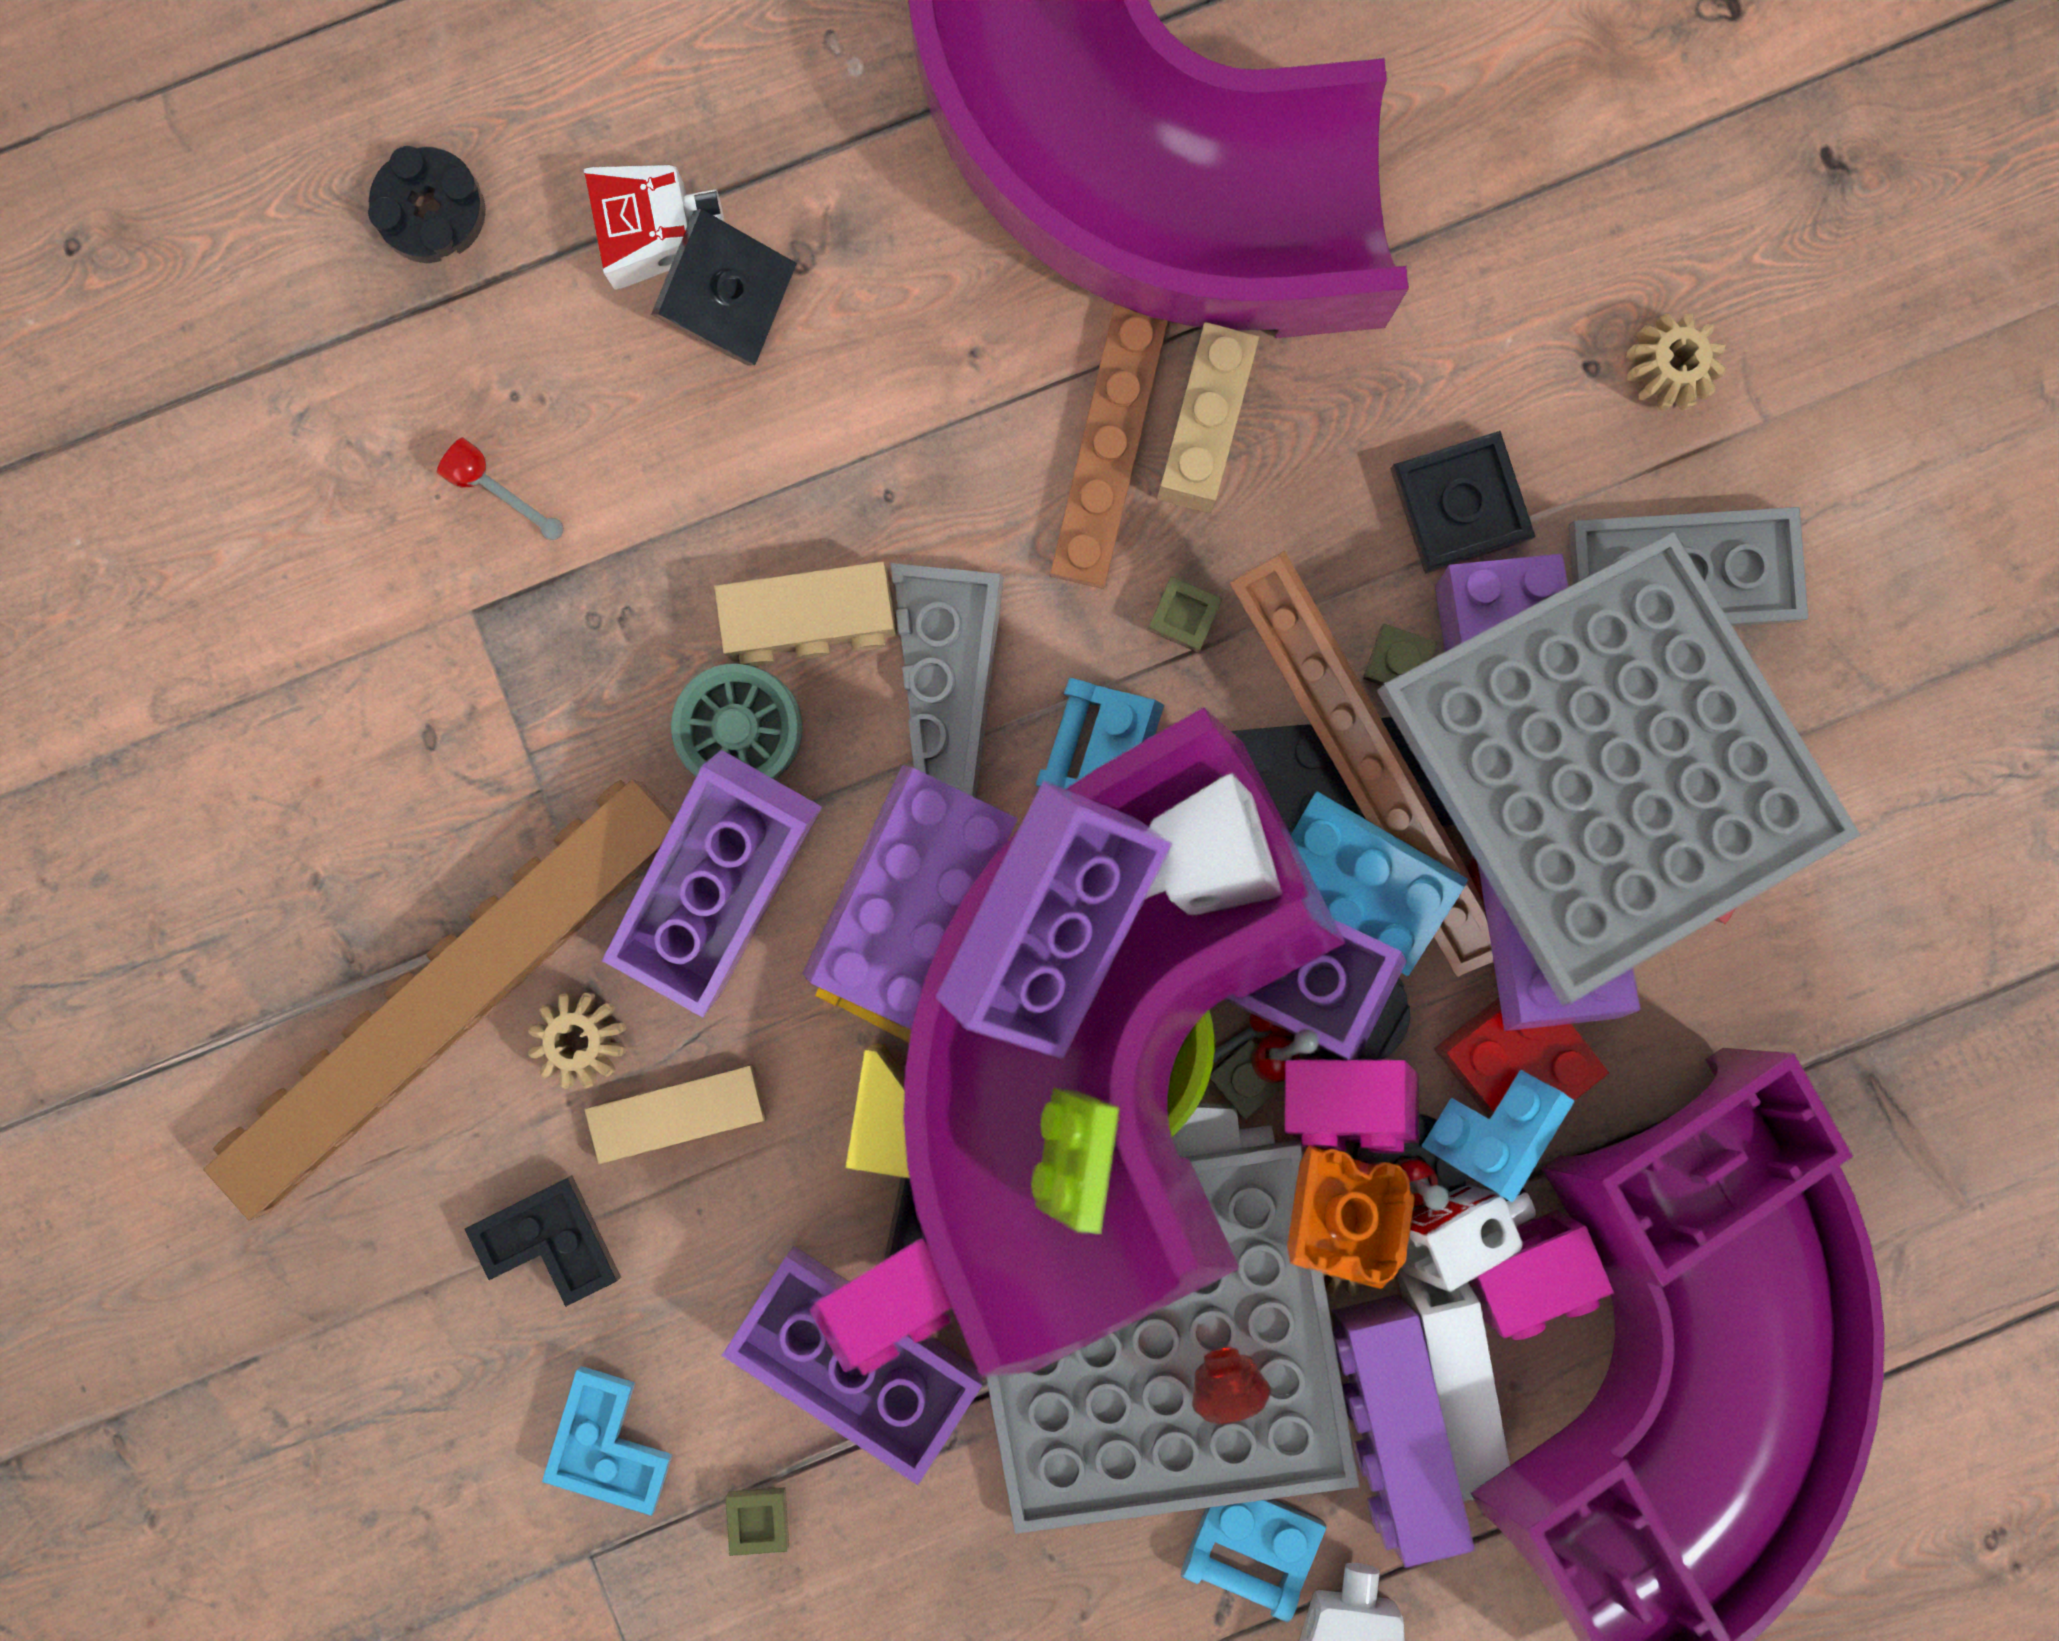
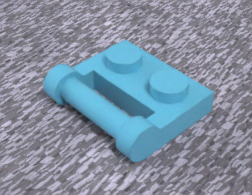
[1035,678,1164,789]
[1181,1499,1327,1623]

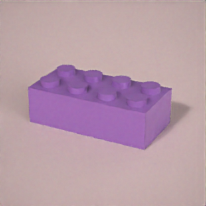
[602,750,822,1017]
[803,765,1018,1029]
[936,780,1172,1059]
[1224,920,1407,1060]
[722,1246,983,1485]
[1332,1294,1475,1568]

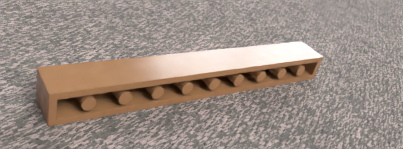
[203,779,675,1221]

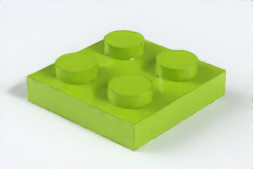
[1032,1088,1119,1233]

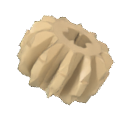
[1626,313,1727,411]
[528,992,627,1089]

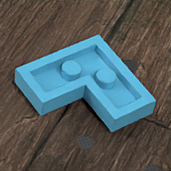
[1421,1070,1575,1203]
[542,1366,673,1516]

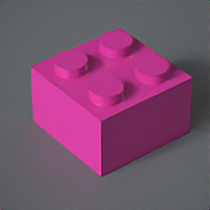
[1285,1060,1419,1154]
[1468,1210,1614,1340]
[809,1238,952,1376]

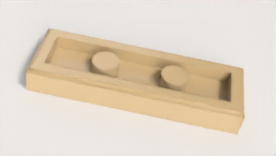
[584,1065,766,1165]

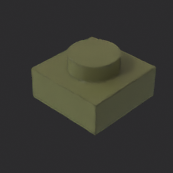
[1147,576,1222,653]
[1363,623,1437,686]
[1209,1039,1285,1120]
[725,1487,789,1556]

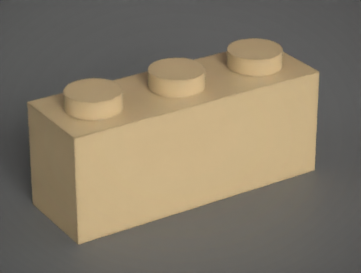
[1157,322,1260,514]
[714,561,897,667]

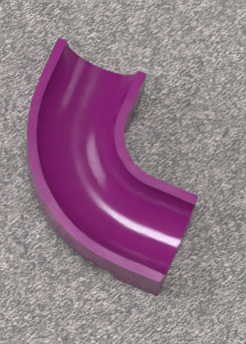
[908,0,1409,338]
[903,707,1345,1377]
[1470,1048,1885,1641]

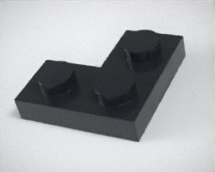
[464,1175,622,1307]

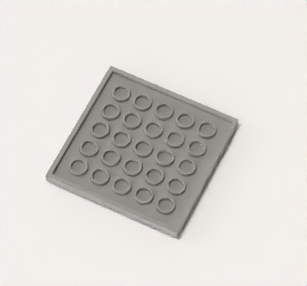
[1377,532,1861,1006]
[986,1140,1359,1534]

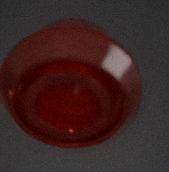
[1192,1347,1272,1424]

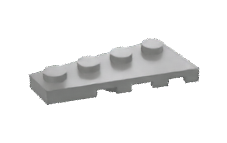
[890,563,1004,798]

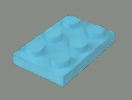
[1291,791,1468,976]

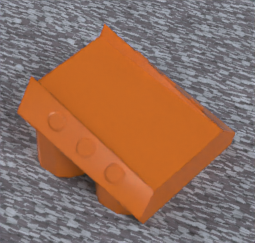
[1287,1145,1414,1289]

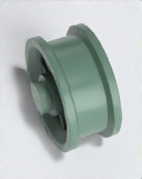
[671,664,803,780]

